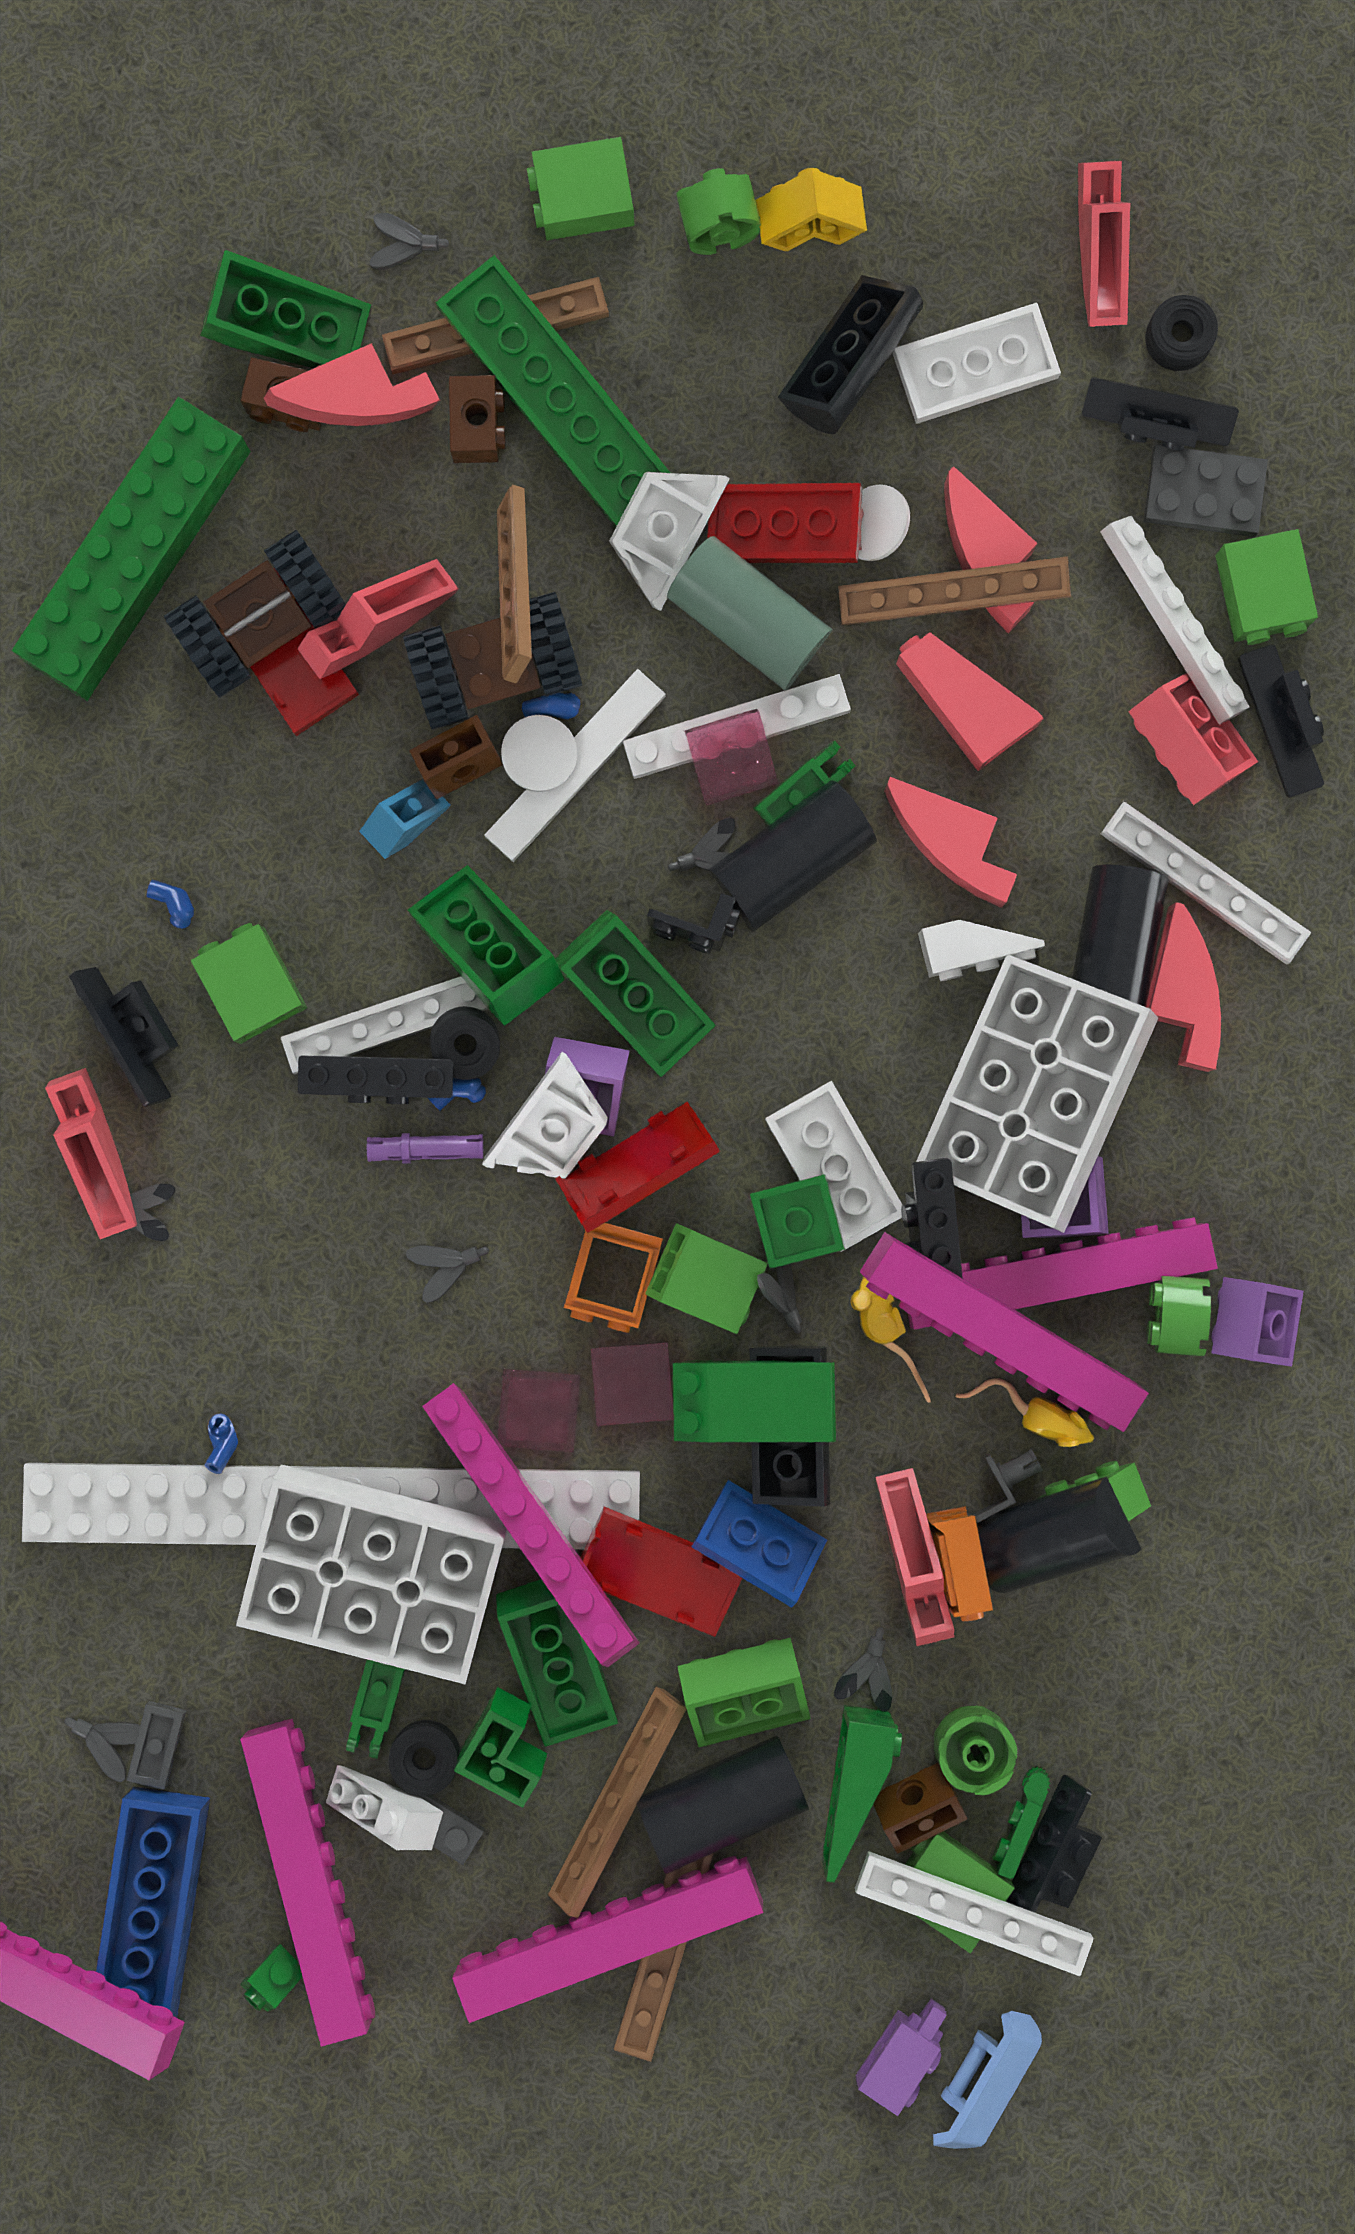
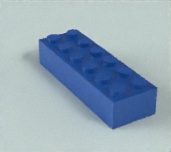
[96,1787,210,2018]

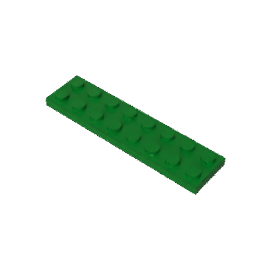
[435,255,671,528]

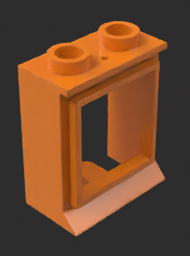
[564,1223,663,1333]
[926,1506,993,1621]

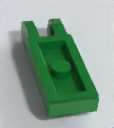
[753,741,856,826]
[346,1659,405,1759]
[993,1765,1051,1880]

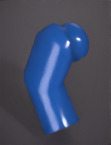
[522,693,581,720]
[147,880,194,929]
[428,1078,486,1111]
[205,1413,238,1474]

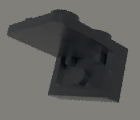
[647,893,740,954]

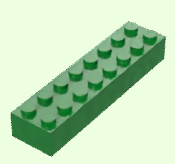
[11,396,251,701]

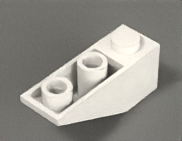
[918,920,1045,981]
[326,1765,443,1850]

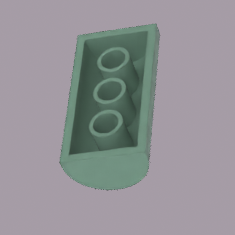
[667,536,833,691]

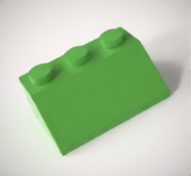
[677,1638,811,1747]

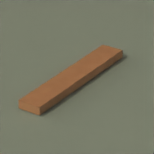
[382,277,609,375]
[497,484,532,683]
[838,557,1071,625]
[548,1687,686,1918]
[614,1854,713,2062]

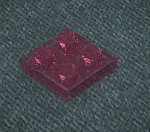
[684,708,779,806]
[591,1342,674,1426]
[497,1368,581,1452]

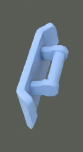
[933,2011,1042,2149]

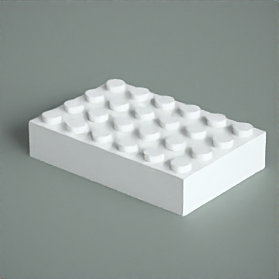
[916,954,1158,1233]
[236,1464,507,1684]

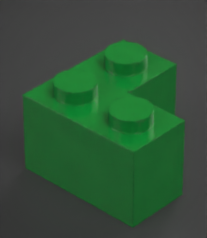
[454,1687,548,1808]

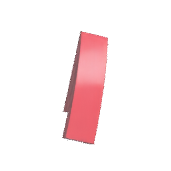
[1078,161,1130,327]
[264,343,440,426]
[944,467,1037,634]
[298,559,459,679]
[884,777,1017,908]
[1146,902,1221,1072]
[45,1068,137,1239]
[876,1468,954,1646]

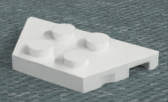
[609,472,730,611]
[482,1052,608,1179]

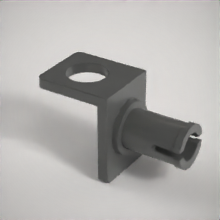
[973,1449,1043,1523]

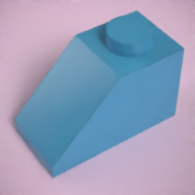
[359,779,450,859]

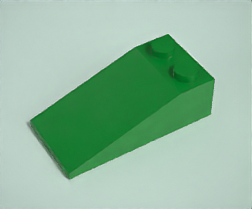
[200,250,371,368]
[408,865,565,1026]
[555,910,716,1077]
[673,1360,836,1442]
[496,1579,618,1747]
[822,1705,902,1883]

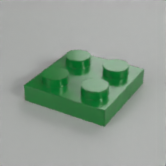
[750,1174,845,1269]

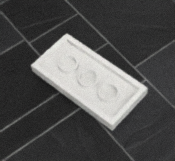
[893,303,1061,424]
[765,1081,902,1252]

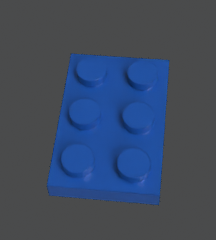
[691,1480,827,1608]

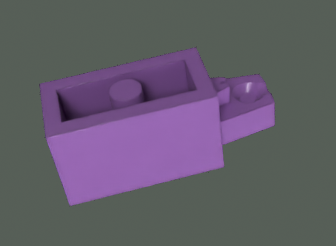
[855,1999,947,2116]

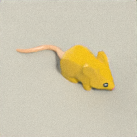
[850,1277,931,1403]
[955,1378,1094,1447]

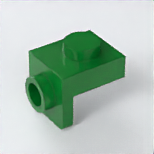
[240,1944,303,2012]

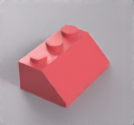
[1128,673,1258,805]

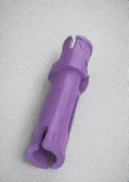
[367,1133,484,1164]

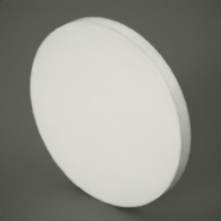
[858,485,910,561]
[501,715,577,792]

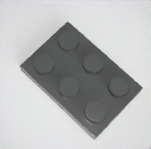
[1143,444,1268,537]

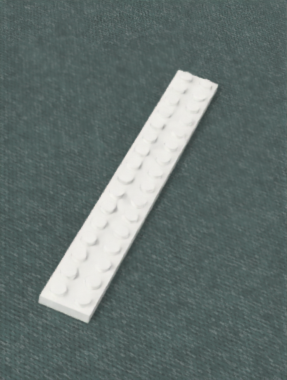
[22,1463,640,1549]

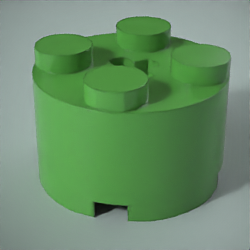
[676,168,761,255]
[1146,1276,1211,1356]
[934,1705,1017,1795]

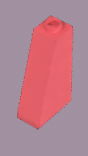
[896,632,1044,771]

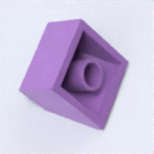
[545,1037,629,1137]
[1021,1156,1109,1238]
[1212,1277,1304,1367]

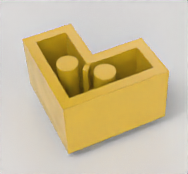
[756,168,867,251]

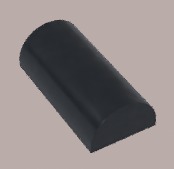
[778,275,923,434]
[709,780,877,932]
[1072,864,1169,1007]
[749,1346,830,1507]
[976,1476,1141,1593]
[637,1735,809,1874]

